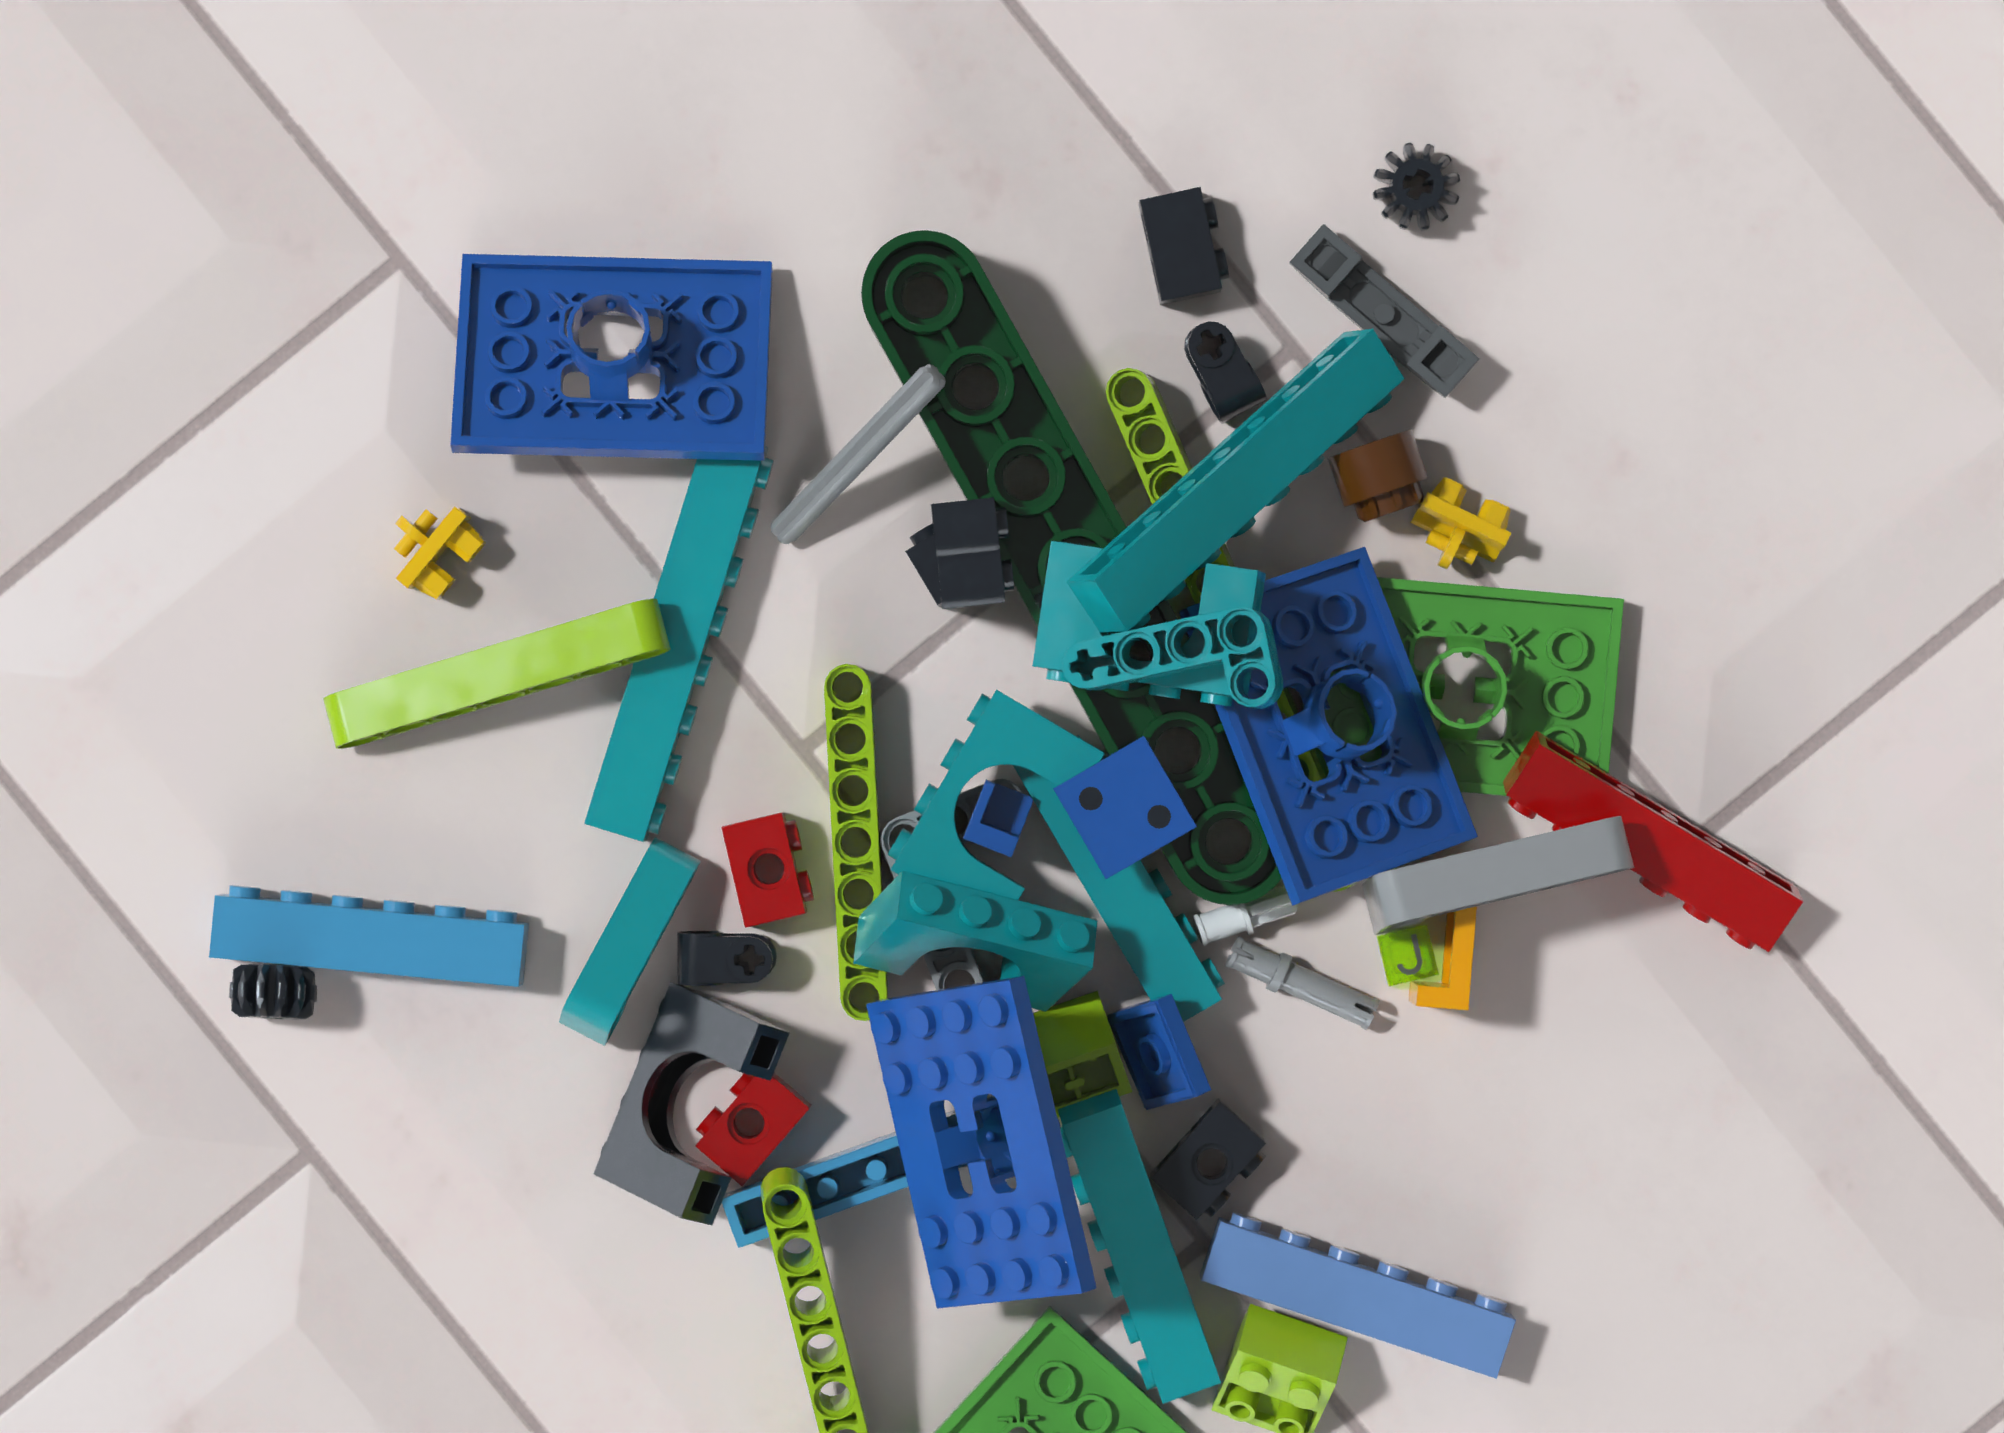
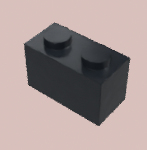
[1138,187,1229,305]

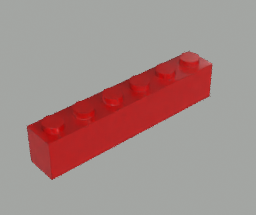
[1503,731,1803,952]

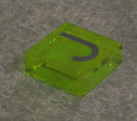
[1376,924,1439,986]

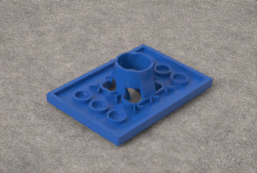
[450,254,773,461]
[1179,547,1478,906]
[866,976,1097,1309]

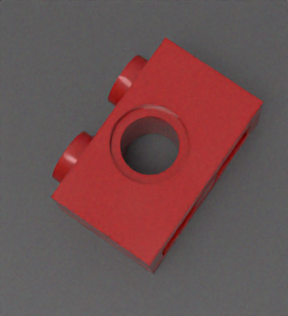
[721,812,814,928]
[695,1072,812,1186]

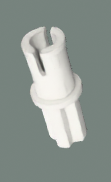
[1193,886,1297,947]

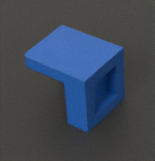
[963,779,1033,857]

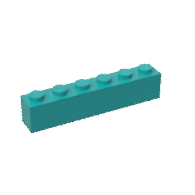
[1013,735,1225,1022]
[1058,1089,1221,1404]

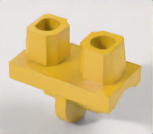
[1410,477,1511,570]
[394,506,486,600]

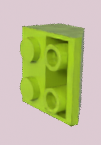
[1033,990,1132,1118]
[1211,1303,1348,1433]

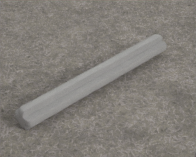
[771,364,946,544]

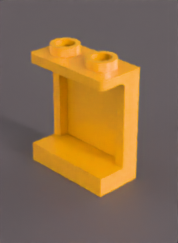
[1409,906,1477,1010]

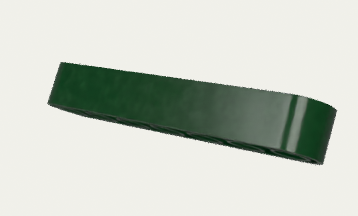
[861,230,1281,905]

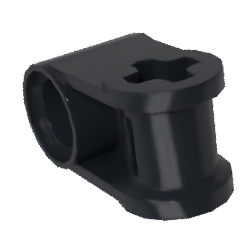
[1184,321,1267,424]
[677,931,777,986]

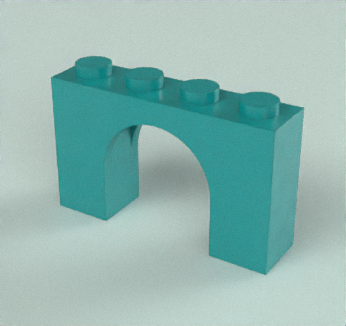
[1032,541,1266,707]
[887,689,1105,900]
[853,871,1098,1012]

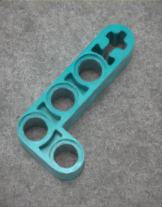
[1062,607,1283,709]
[559,837,701,1046]

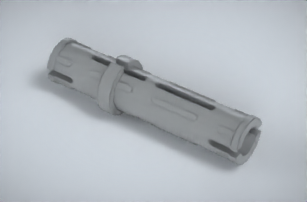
[1225,936,1380,1030]

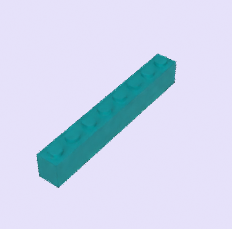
[1067,329,1405,632]
[584,446,774,842]

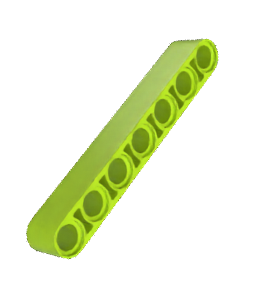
[323,598,671,749]
[824,664,888,1021]
[761,1167,869,1433]

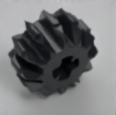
[1372,143,1460,231]
[229,964,317,1020]

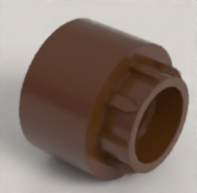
[1327,429,1428,522]

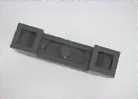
[1289,224,1479,398]

